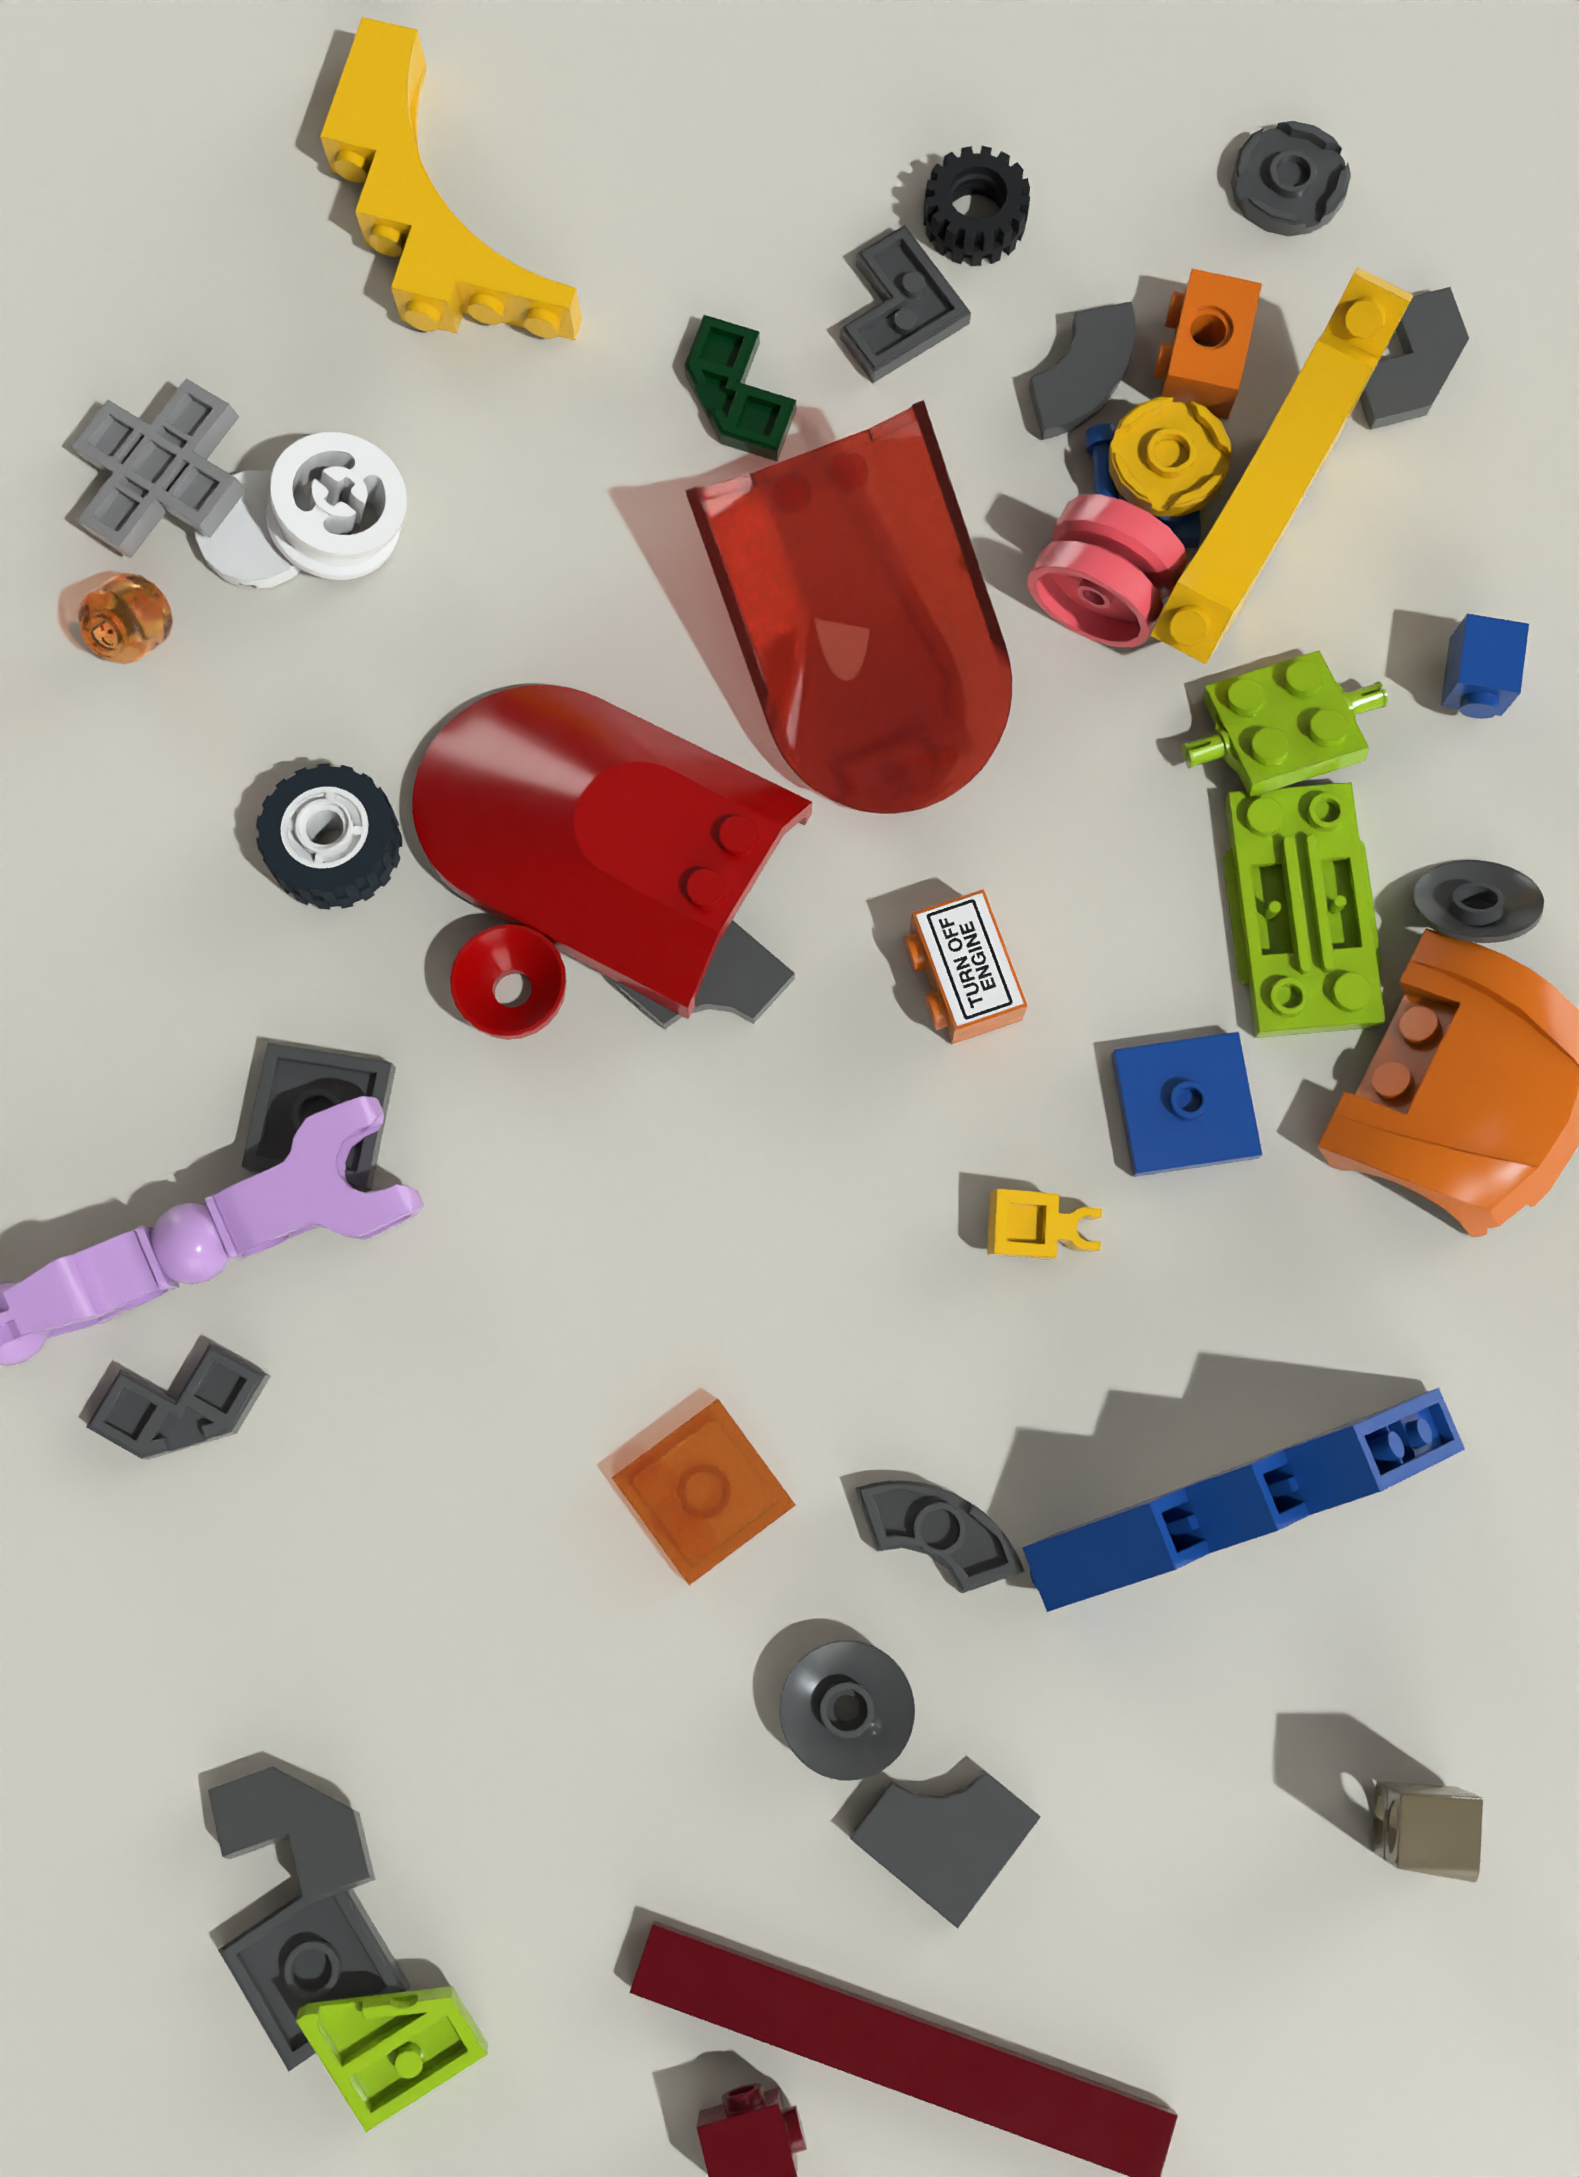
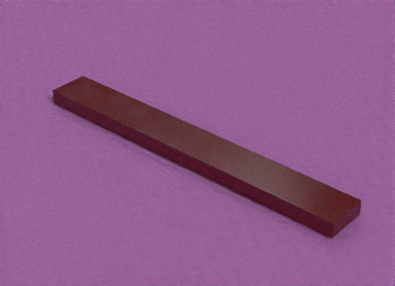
[629,1921,1178,2177]

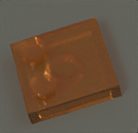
[612,1398,796,1586]

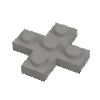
[72,378,246,558]

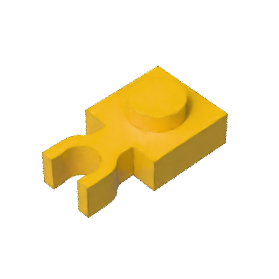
[987,1189,1102,1260]

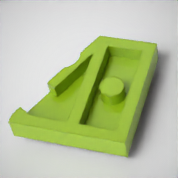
[296,1986,488,2132]

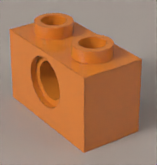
[1153,268,1262,420]

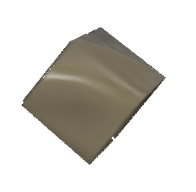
[1372,1781,1483,1883]

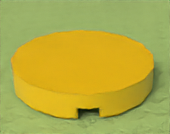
[1109,397,1231,517]

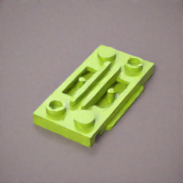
[1223,782,1386,1038]

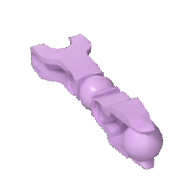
[0,1096,424,1366]

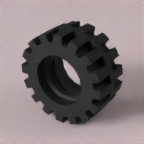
[923,146,1030,266]

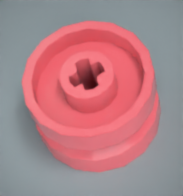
[1027,494,1188,648]

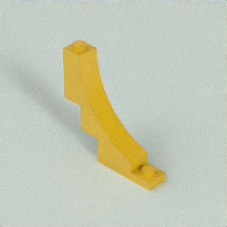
[1150,268,1414,665]

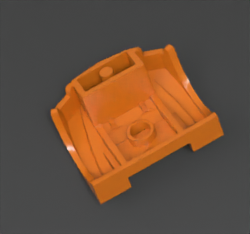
[1317,928,1579,1237]

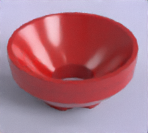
[450,924,567,1040]

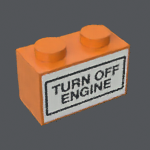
[903,889,1028,1045]

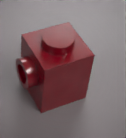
[696,2083,807,2177]

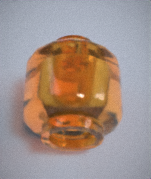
[78,573,173,665]

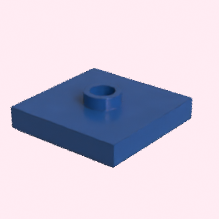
[1111,1032,1263,1177]

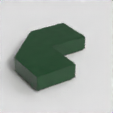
[684,315,796,462]

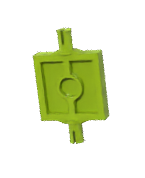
[1181,650,1388,797]

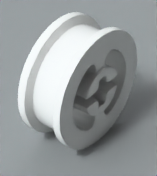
[266,432,407,580]

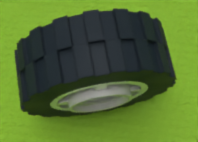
[256,764,402,910]

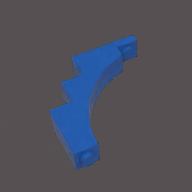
[1022,1388,1465,1612]

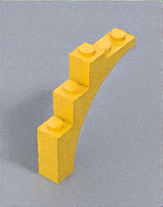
[320,17,582,340]

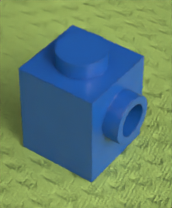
[1441,613,1529,719]

